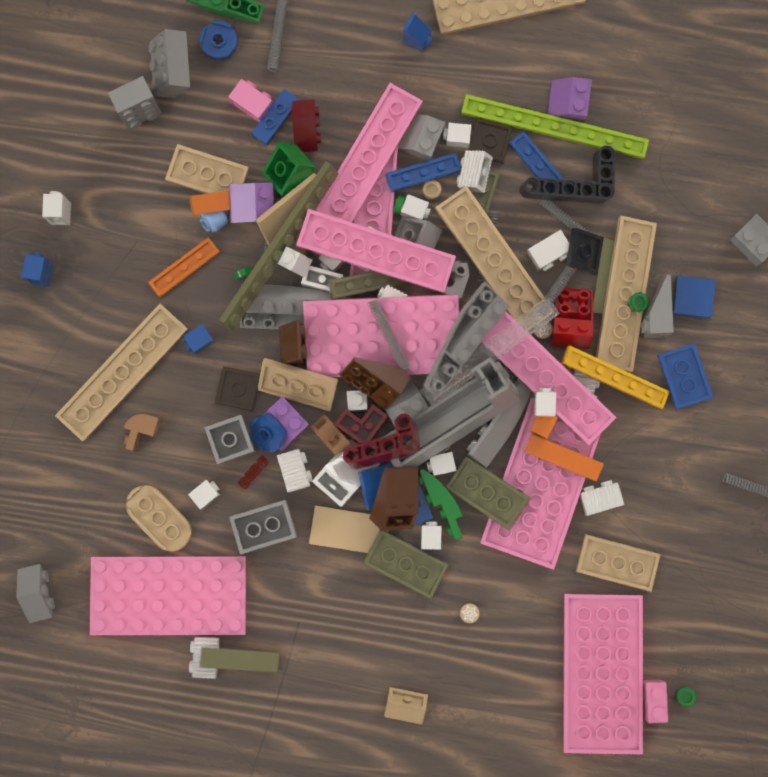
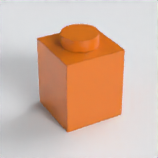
[529,416,558,440]

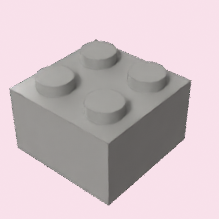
[204,415,256,465]

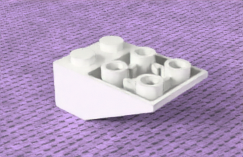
[312,439,380,507]

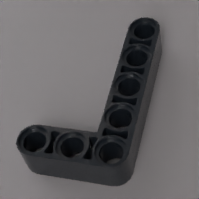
[519,145,615,204]

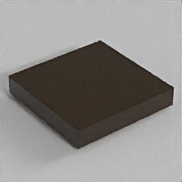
[468,117,513,164]
[215,366,260,412]

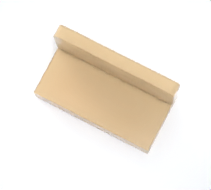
[384,687,428,724]

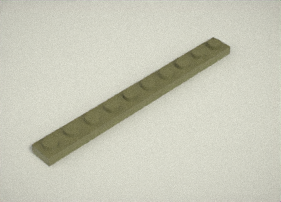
[219,162,339,331]

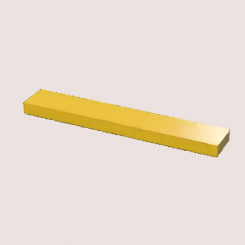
[561,346,670,409]

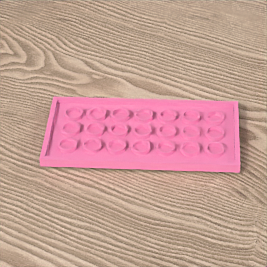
[303,294,462,377]
[480,398,601,570]
[90,556,246,635]
[563,594,643,754]

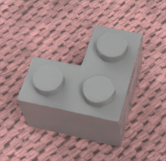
[16,564,55,623]

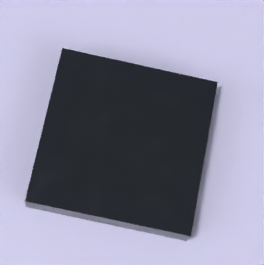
[566,228,604,275]

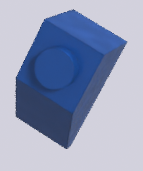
[403,13,433,52]

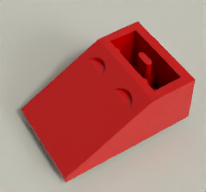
[551,287,593,350]

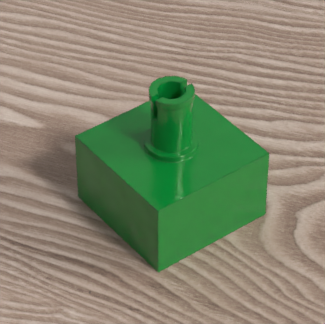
[262,142,315,196]

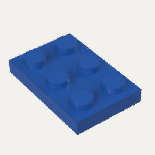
[657,343,713,410]

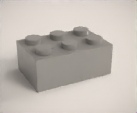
[149,29,190,98]
[108,76,162,129]
[229,500,298,555]

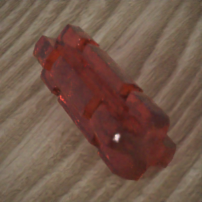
[238,455,269,489]

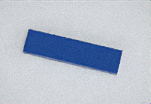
[509,131,570,193]
[385,153,461,193]

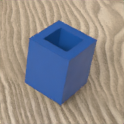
[183,324,215,354]

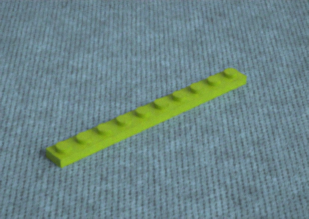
[461,94,649,159]

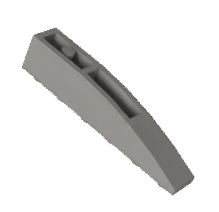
[423,282,509,398]
[240,284,353,329]
[467,378,531,468]

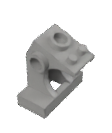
[442,261,469,305]

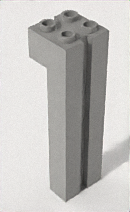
[382,357,520,467]

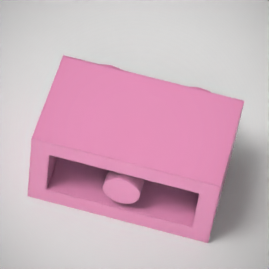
[228,79,273,122]
[643,680,668,723]

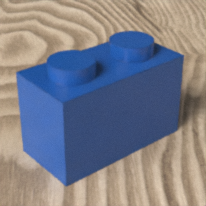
[21,253,53,287]

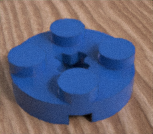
[199,21,238,60]
[249,413,287,452]

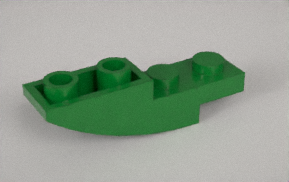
[186,0,264,23]
[418,469,463,540]

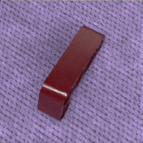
[343,413,420,469]

